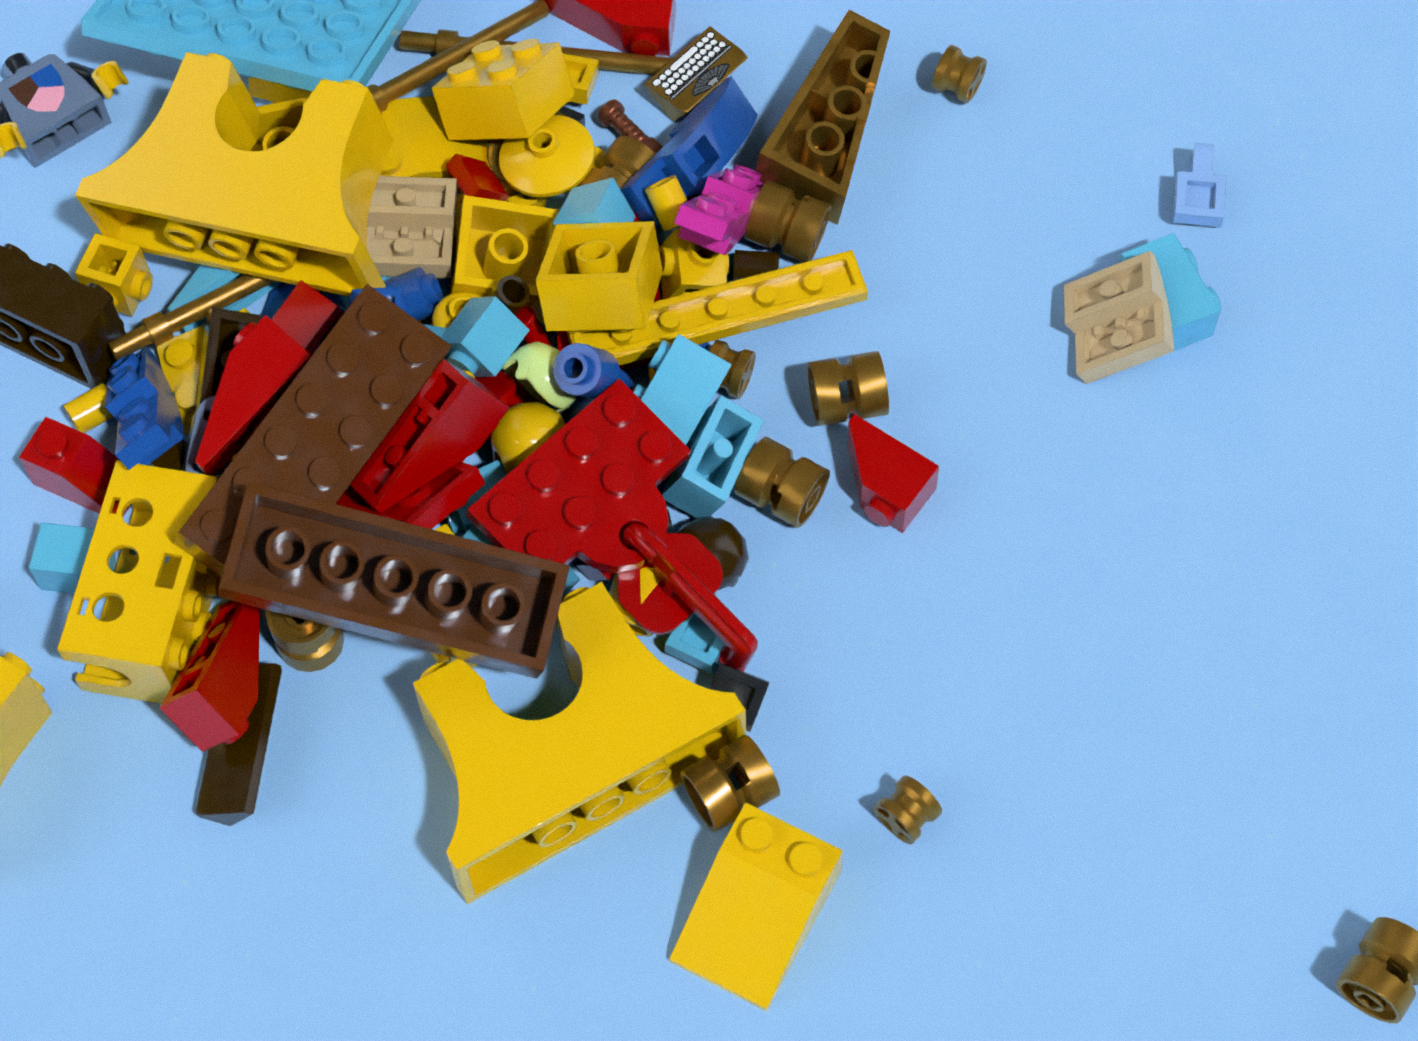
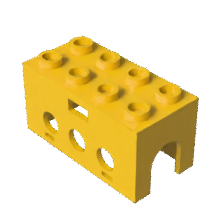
[57,460,221,704]

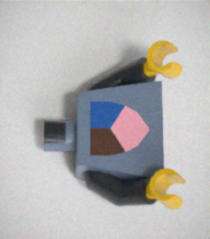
[0,53,130,168]

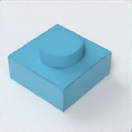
[665,612,727,674]

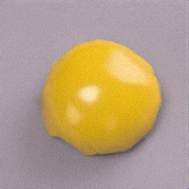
[490,402,566,473]

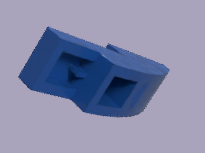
[620,76,758,227]
[105,347,184,470]

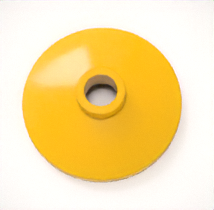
[499,115,595,197]

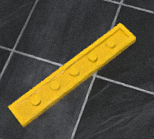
[567,250,868,365]

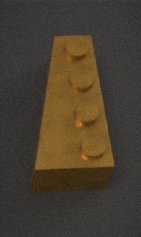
[756,10,891,225]

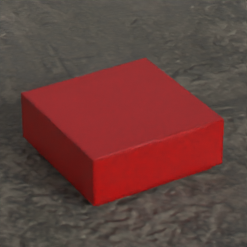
[445,153,509,201]

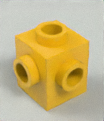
[659,227,729,299]
[75,233,153,316]

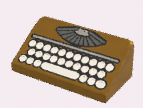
[643,26,748,121]

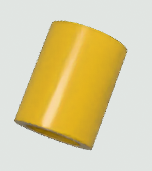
[645,175,688,231]
[63,383,114,433]

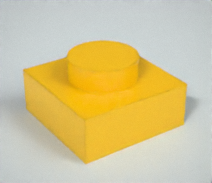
[563,54,599,105]

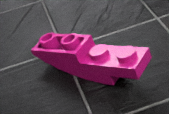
[674,164,765,255]

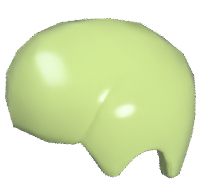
[502,341,577,413]

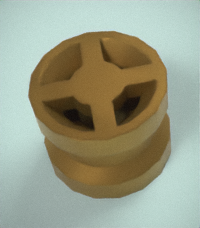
[932,45,987,103]
[709,340,756,399]
[873,775,942,844]

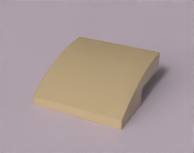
[367,176,457,278]
[1064,251,1174,384]

